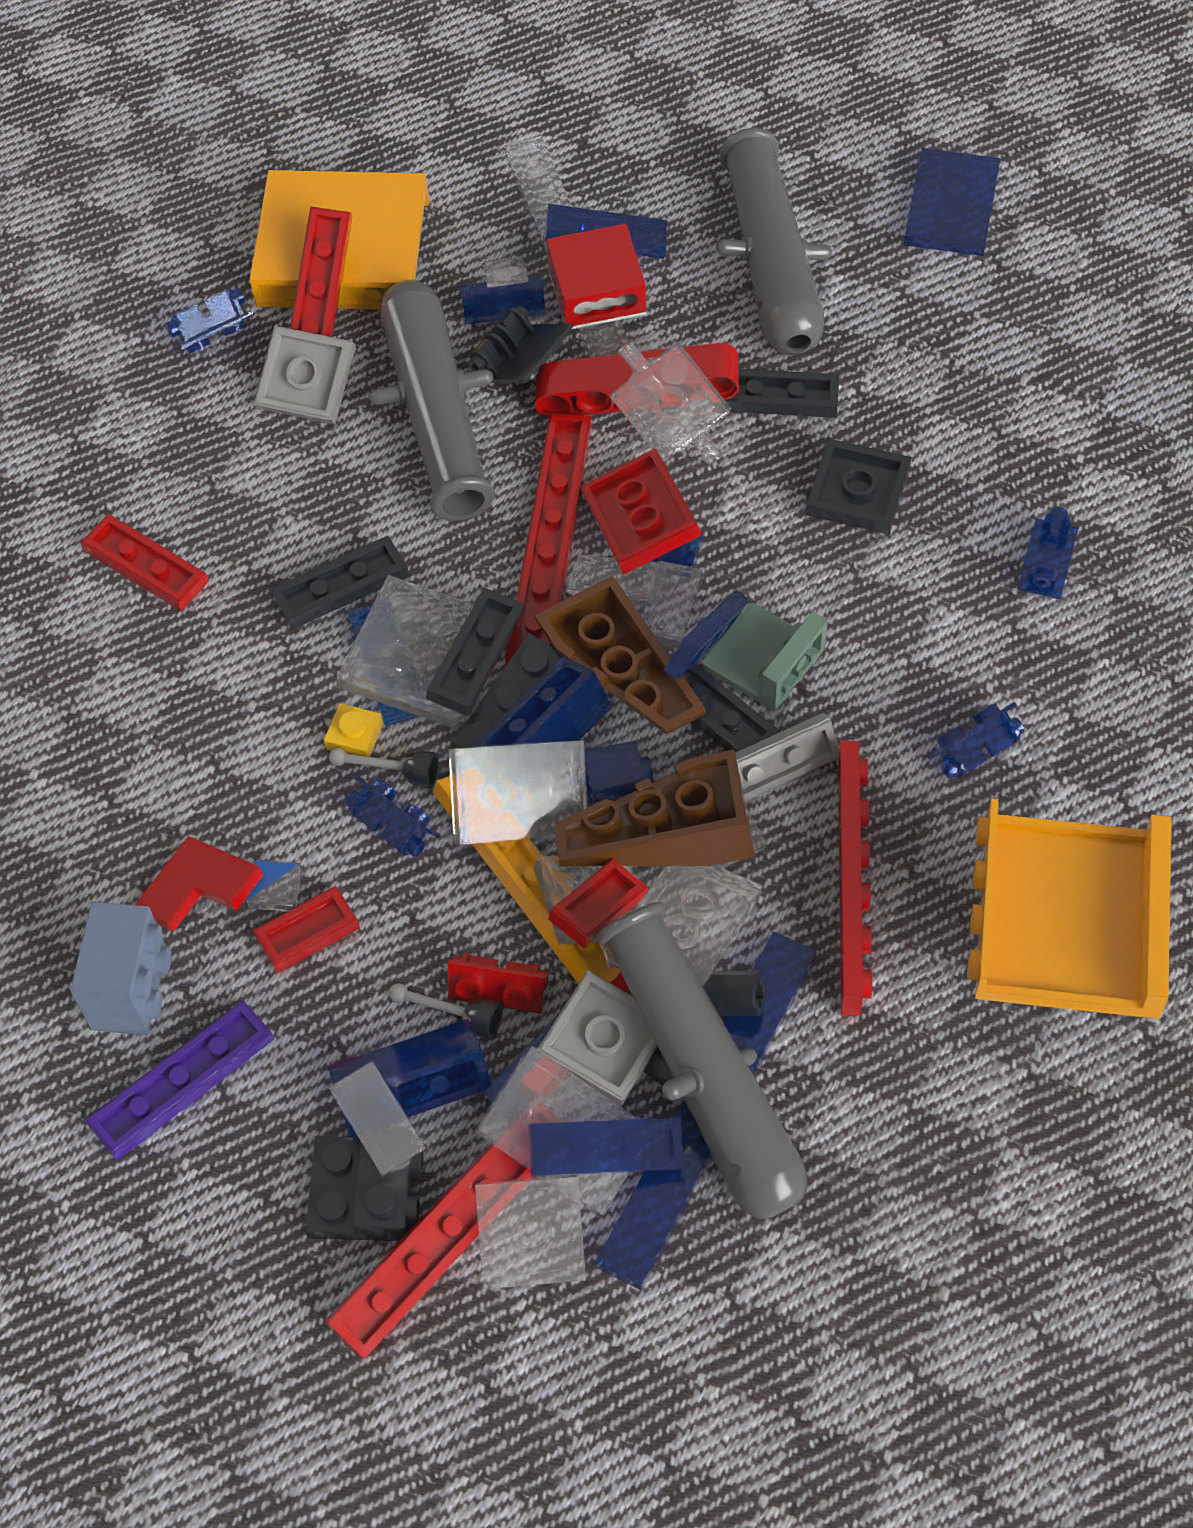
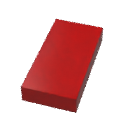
[548,858,649,949]
[253,886,360,974]

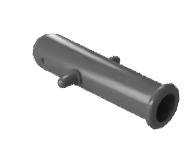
[716,127,832,355]
[370,280,495,521]
[597,902,808,1219]

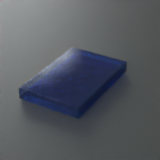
[904,148,1000,256]

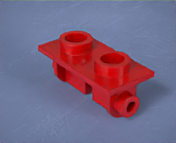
[448,952,549,1014]

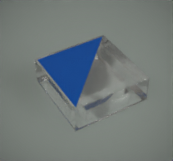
[247,860,303,911]

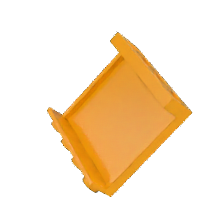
[250,170,430,310]
[967,799,1171,1019]

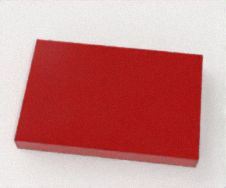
[580,448,702,575]

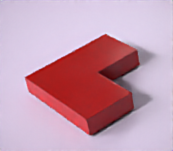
[135,836,264,932]

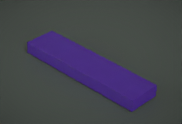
[85,1000,274,1161]

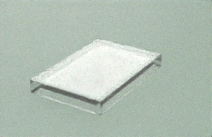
[448,740,588,845]
[635,865,763,986]
[475,1046,655,1217]

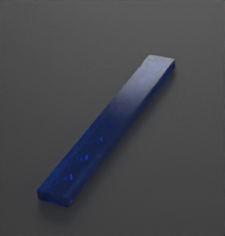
[595,931,817,1290]

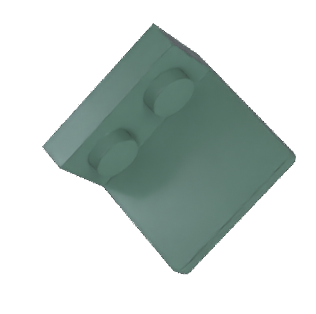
[702,603,828,711]

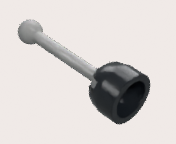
[329,748,439,789]
[389,983,503,1040]

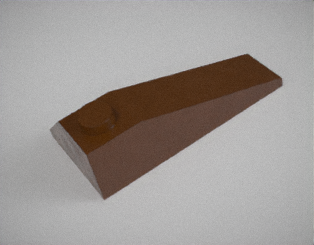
[535,575,706,734]
[555,750,756,866]

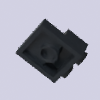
[305,1130,424,1241]

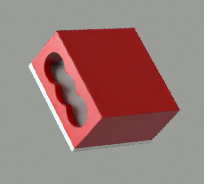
[547,224,646,329]

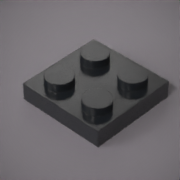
[806,438,912,535]

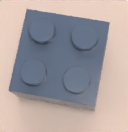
[70,902,171,1036]

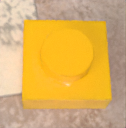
[324,703,384,757]

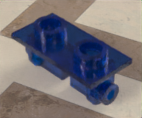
[461,276,546,324]
[165,288,255,354]
[1017,507,1079,600]
[927,701,1025,779]
[345,775,441,857]

